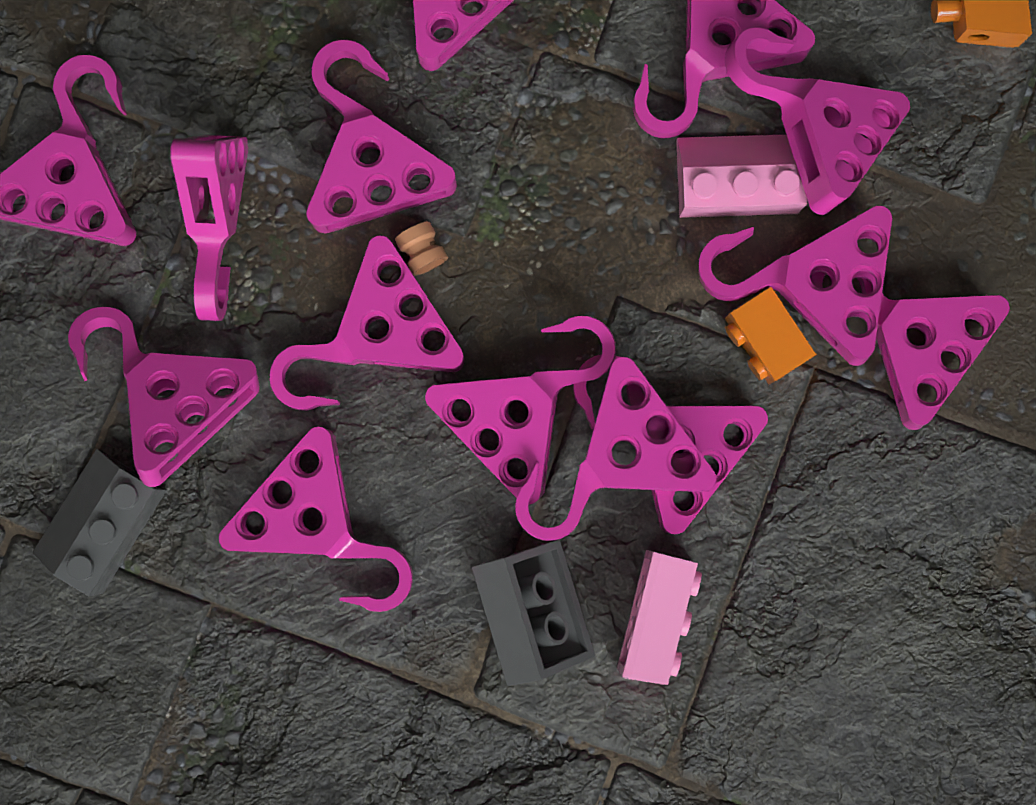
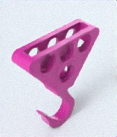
[413,0,514,71]
[633,0,815,138]
[725,27,910,215]
[306,40,457,233]
[0,55,136,246]
[171,135,248,321]
[698,206,892,366]
[270,236,465,410]
[810,272,1010,430]
[68,307,260,487]
[425,316,616,505]
[573,354,768,534]
[516,357,716,540]
[219,427,413,612]

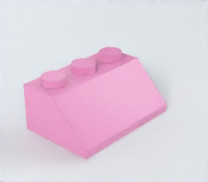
[676,135,807,218]
[617,550,702,685]

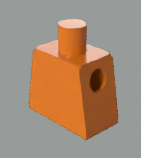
[931,0,1032,48]

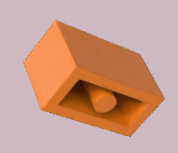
[725,287,816,385]

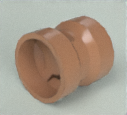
[395,221,448,276]

